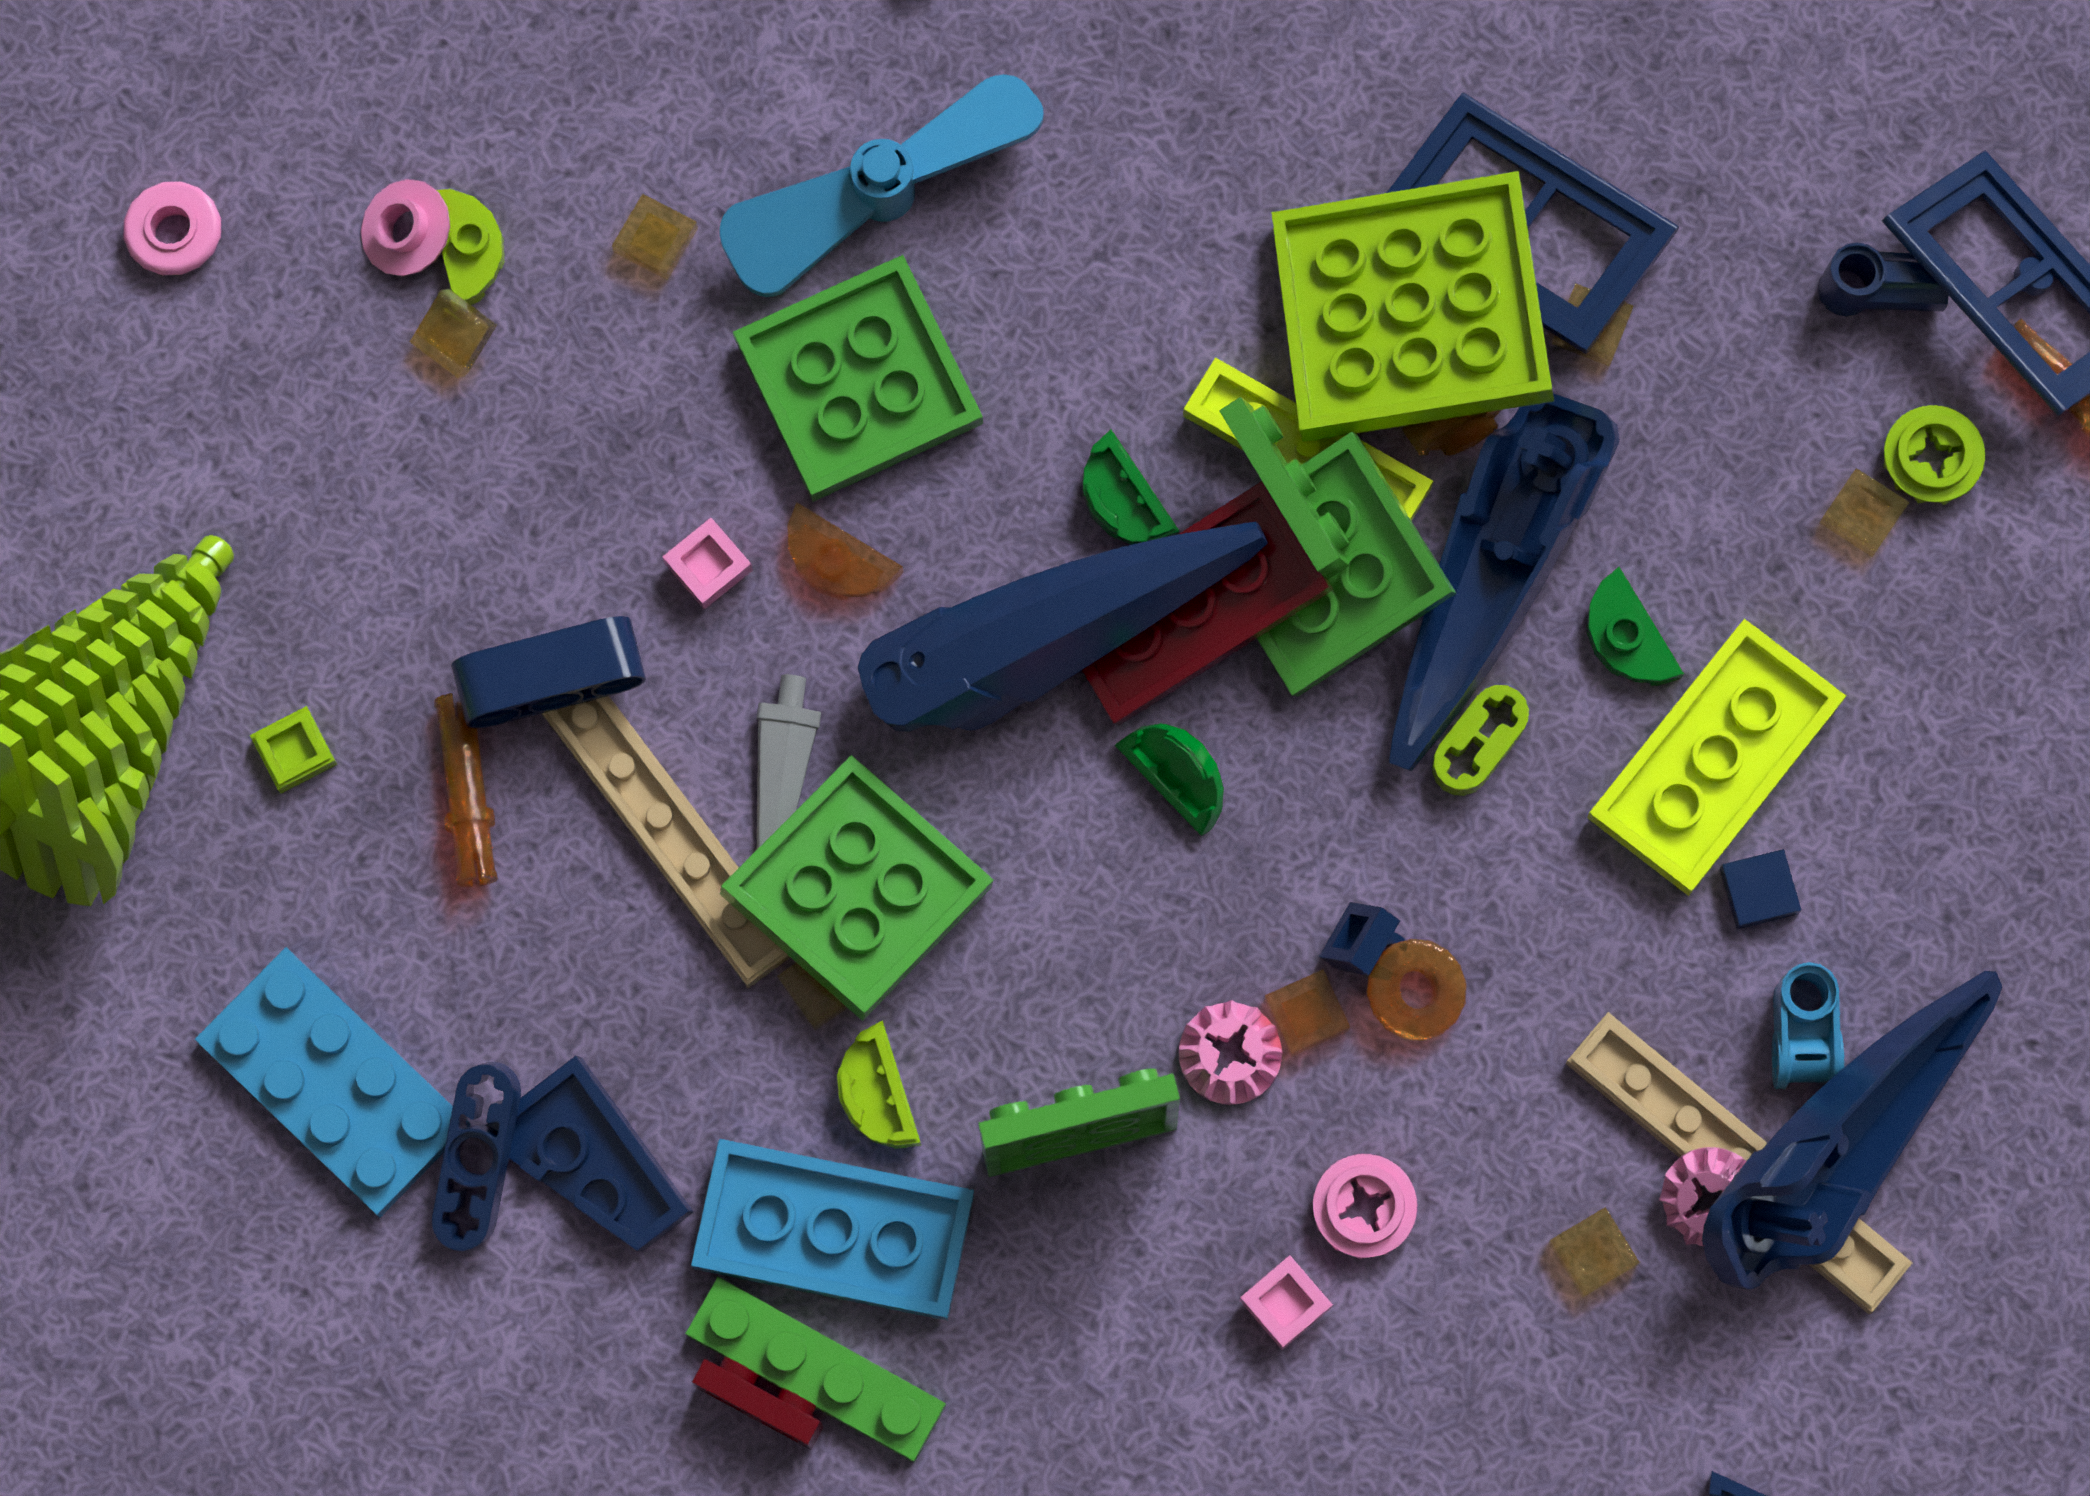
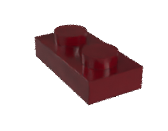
[692,1357,823,1450]

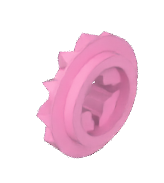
[1179,1000,1282,1105]
[1659,1147,1746,1247]
[1313,1154,1417,1259]

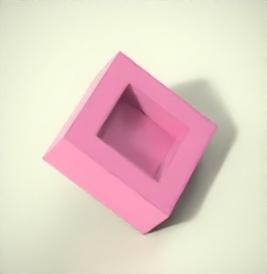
[662,518,753,610]
[1240,1255,1333,1350]

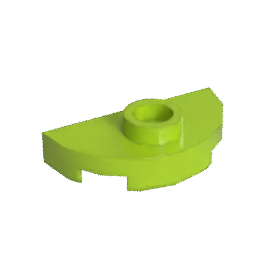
[437,189,505,311]
[837,1020,921,1149]

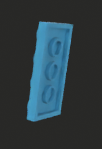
[195,947,471,1218]
[691,1139,975,1321]

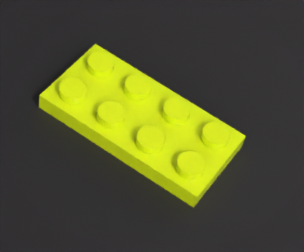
[1587,619,1846,896]

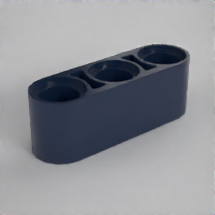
[451,616,646,728]

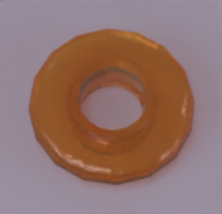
[1367,938,1467,1041]

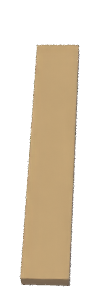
[542,696,790,988]
[1565,1012,1913,1315]

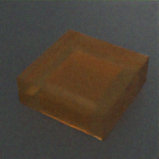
[1264,969,1350,1057]

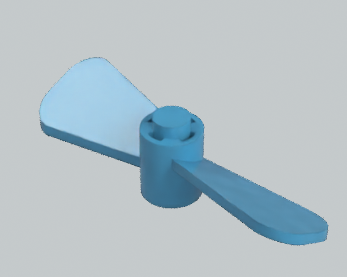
[720,75,1044,297]

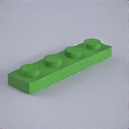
[685,1277,947,1463]

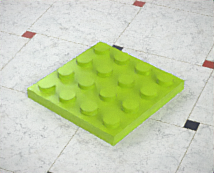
[1271,171,1554,442]

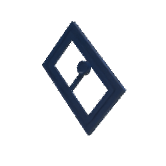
[1387,92,1679,355]
[1882,150,2090,417]

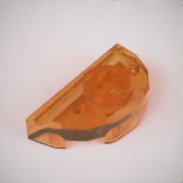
[1402,410,1502,456]
[788,502,904,600]

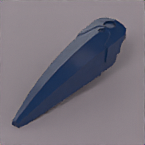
[1389,393,1620,771]
[858,521,1268,732]
[1702,971,2003,1290]

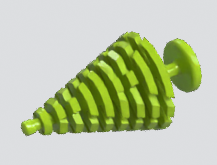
[0,535,234,907]

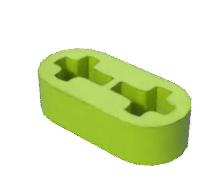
[1432,685,1529,796]

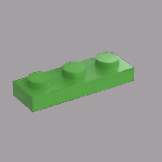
[1219,397,1350,579]

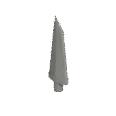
[756,674,821,850]

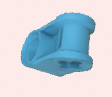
[1771,962,1844,1089]

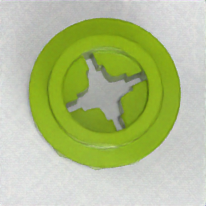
[1883,405,1985,505]

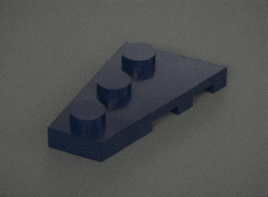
[481,1055,694,1252]

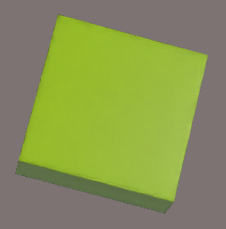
[250,706,337,794]

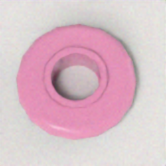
[361,179,451,276]
[123,181,221,275]

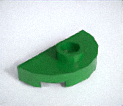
[1083,429,1180,545]
[1587,567,1684,686]
[1115,723,1224,836]

